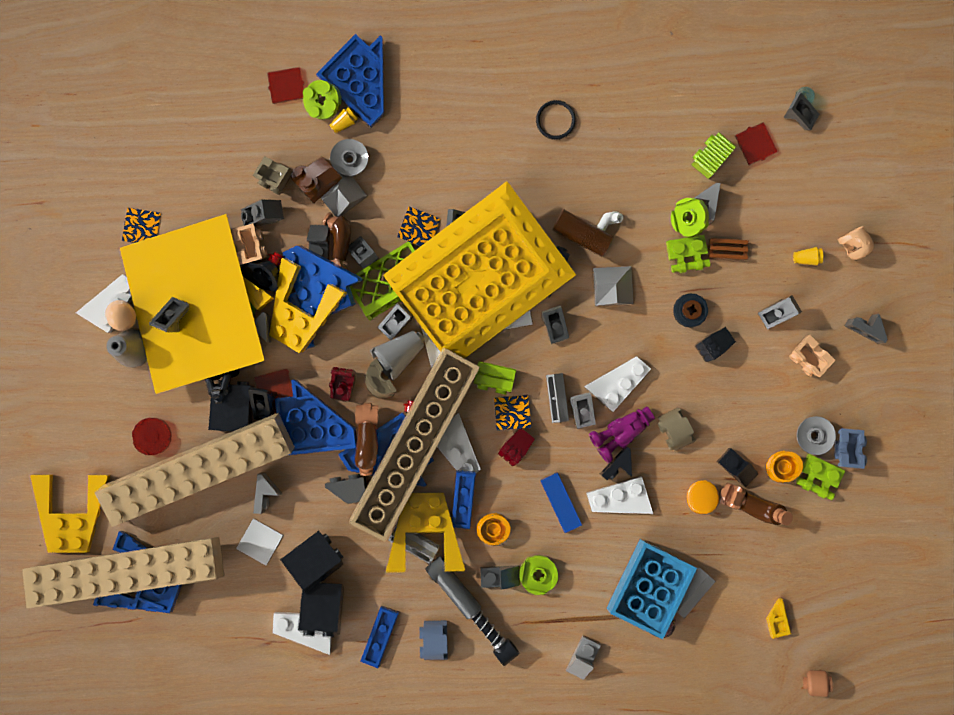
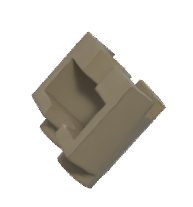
[253,156,293,195]
[365,358,396,399]
[658,408,696,452]

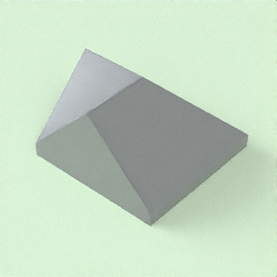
[321,174,367,217]
[593,266,633,306]

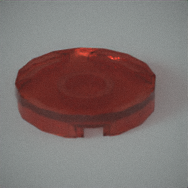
[132,417,172,455]

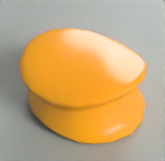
[766,450,803,483]
[687,480,719,514]
[476,513,511,546]

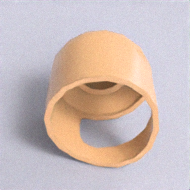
[837,226,874,260]
[105,300,136,331]

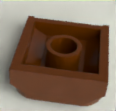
[291,156,342,203]

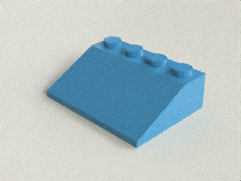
[607,539,697,639]

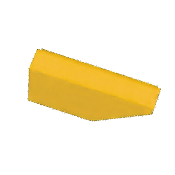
[766,598,791,639]

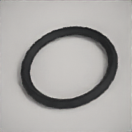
[536,100,576,140]

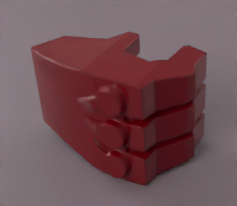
[329,367,356,401]
[498,428,535,467]

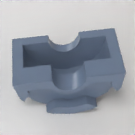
[834,428,867,469]
[419,620,448,660]

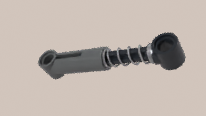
[425,556,520,666]

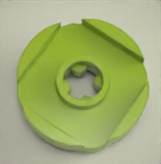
[303,80,341,119]
[671,198,709,237]
[519,555,558,595]

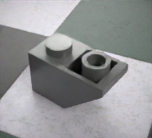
[241,199,284,226]
[325,474,367,504]

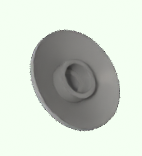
[330,139,368,176]
[797,416,836,455]

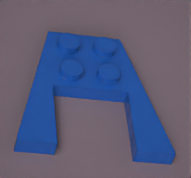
[93,531,182,613]

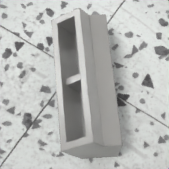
[546,373,569,423]
[388,523,440,564]
[677,567,716,618]

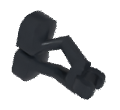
[205,368,240,404]

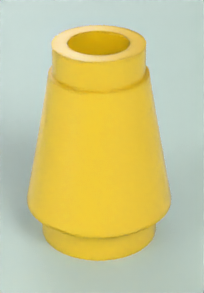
[329,107,358,134]
[793,247,823,266]

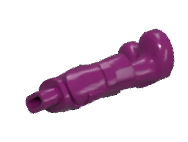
[588,406,655,464]

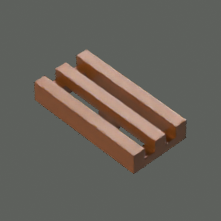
[708,238,749,260]

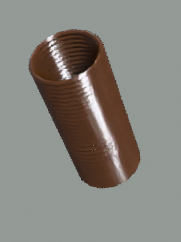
[552,209,614,257]

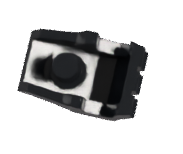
[695,327,736,362]

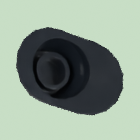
[241,261,280,292]

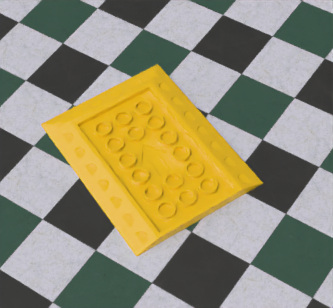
[383,181,576,359]
[120,214,265,394]

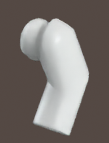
[597,211,623,231]

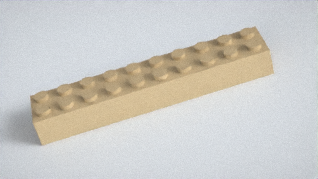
[350,348,480,542]
[94,413,294,527]
[22,537,224,609]

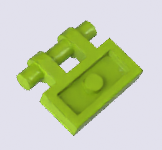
[666,235,710,273]
[796,454,845,500]

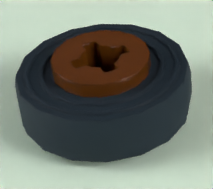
[673,293,708,328]

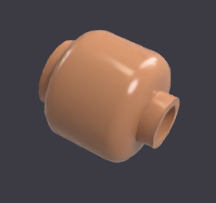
[803,670,833,697]

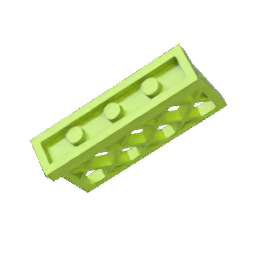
[350,242,415,321]

